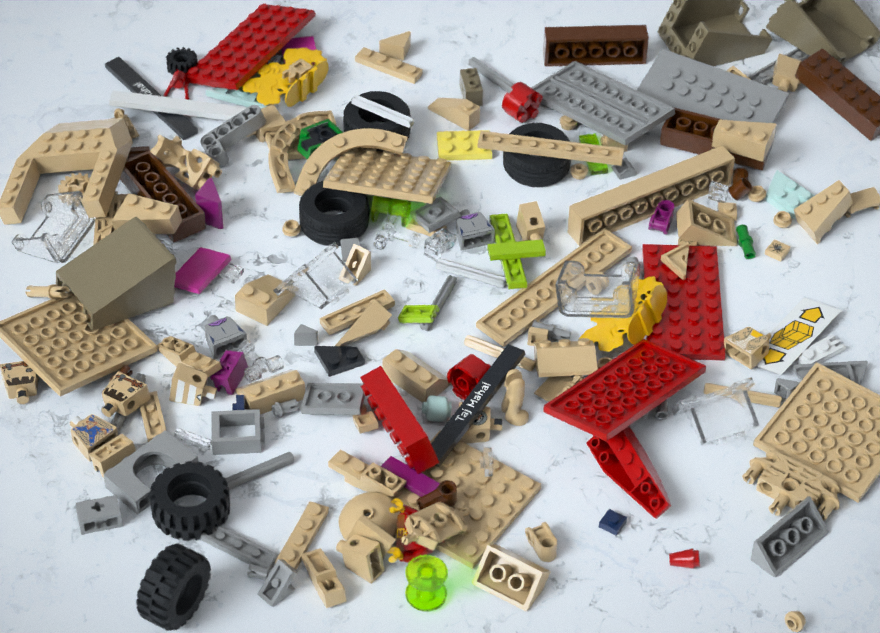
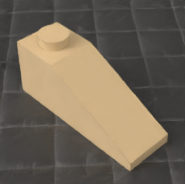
[428,98,480,131]
[335,300,392,346]

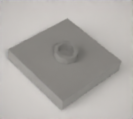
[410,196,461,233]

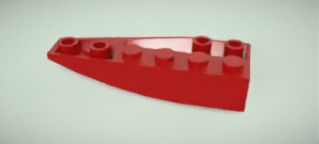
[586,426,671,519]

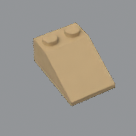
[676,199,737,246]
[235,274,299,326]

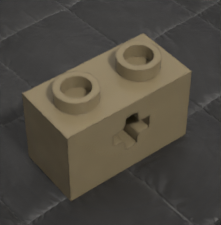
[459,68,483,106]

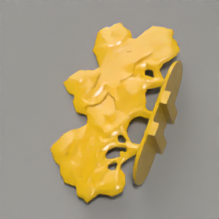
[241,48,329,107]
[579,276,667,352]

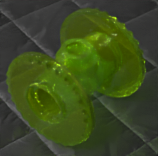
[371,195,412,227]
[405,555,448,612]

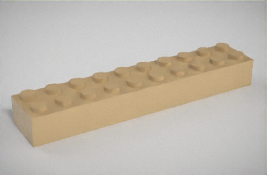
[567,145,735,246]

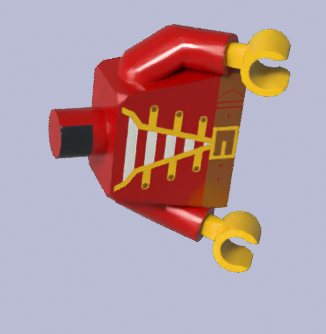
[387,498,445,564]

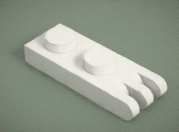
[795,335,846,364]

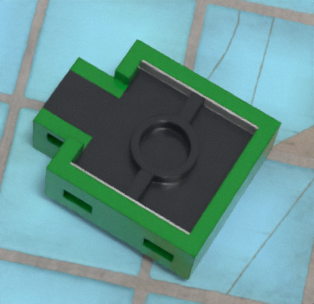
[297,119,343,159]

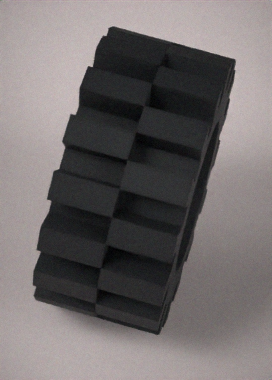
[166,47,198,76]

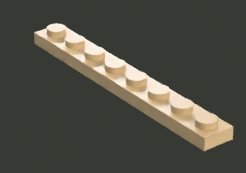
[477,131,624,166]

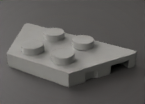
[793,360,868,385]

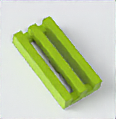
[398,305,440,323]

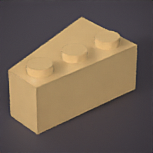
[712,120,777,162]
[794,180,853,245]
[111,193,182,234]

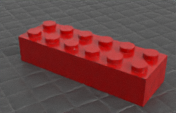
[360,366,440,474]

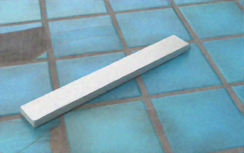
[109,90,247,120]

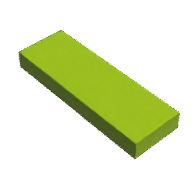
[487,239,546,261]

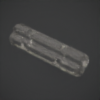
[174,428,212,451]

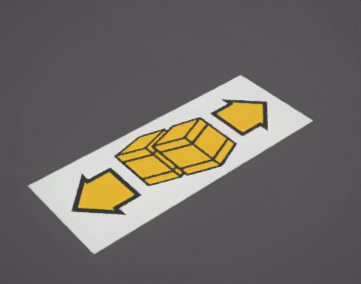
[756,297,842,375]

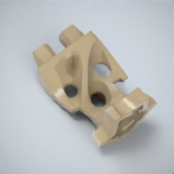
[150,134,223,190]

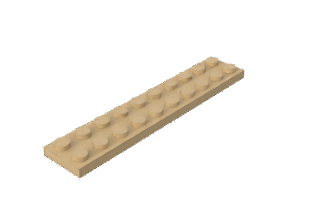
[476,228,632,347]

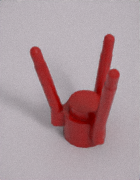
[163,70,189,100]

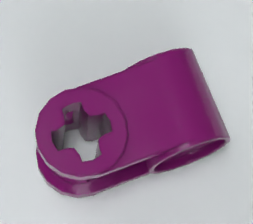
[648,200,674,235]

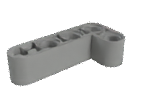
[200,105,266,168]

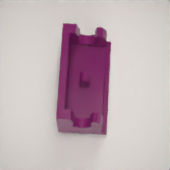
[210,350,249,395]

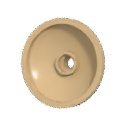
[339,492,400,541]

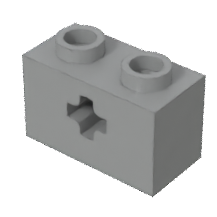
[75,495,123,535]

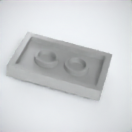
[301,383,365,415]

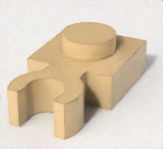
[282,59,313,83]
[353,404,379,434]

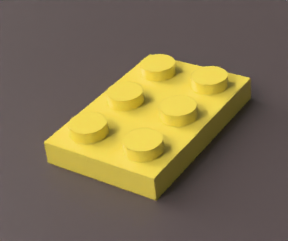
[437,130,492,161]

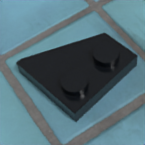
[314,346,365,377]

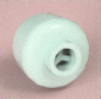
[422,395,452,422]

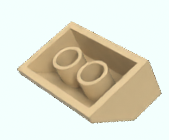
[534,338,598,377]
[382,349,451,403]
[235,370,305,415]
[471,544,551,611]

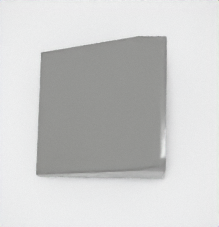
[611,157,638,180]
[340,238,360,262]
[294,324,318,346]
[774,378,799,401]

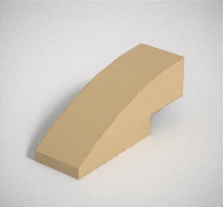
[301,548,346,608]

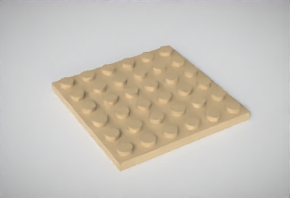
[323,147,451,204]
[0,291,158,397]
[753,362,880,503]
[388,430,541,569]

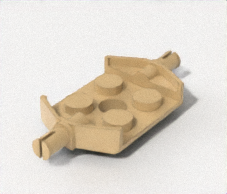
[401,502,470,550]

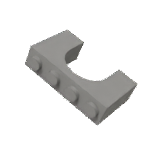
[103,430,199,514]

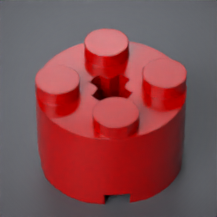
[502,82,543,123]
[447,354,491,400]

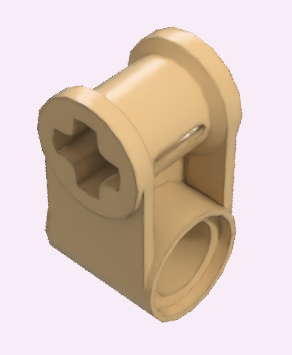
[525,522,557,562]

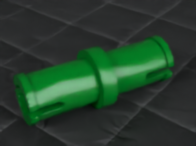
[736,224,756,260]

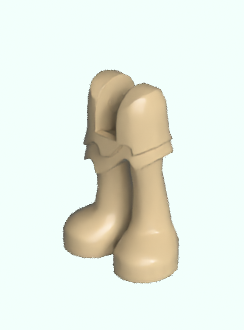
[501,369,529,426]

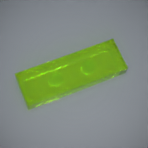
[578,134,608,176]

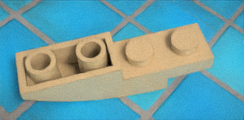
[157,336,222,377]
[328,449,406,496]

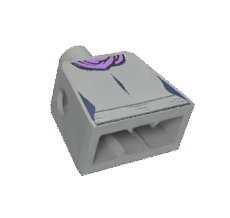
[456,209,495,251]
[204,315,248,359]

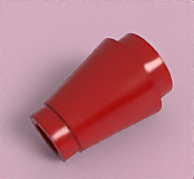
[669,548,700,569]

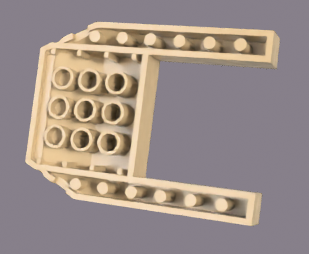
[0,118,133,225]

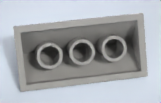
[750,496,829,577]

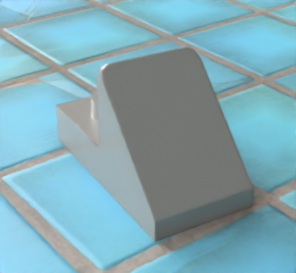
[257,559,297,607]

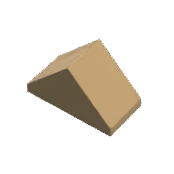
[379,31,411,61]
[339,244,371,286]

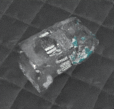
[423,228,457,262]

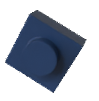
[232,395,245,410]
[598,509,627,536]

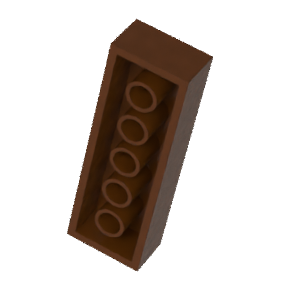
[543,25,649,67]
[795,48,880,141]
[660,107,773,171]
[120,150,206,243]

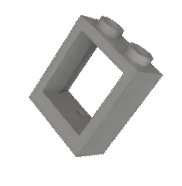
[211,409,265,455]

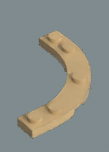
[268,111,337,193]
[294,128,408,196]

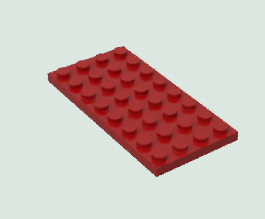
[186,3,316,90]
[642,244,725,361]
[544,339,706,442]

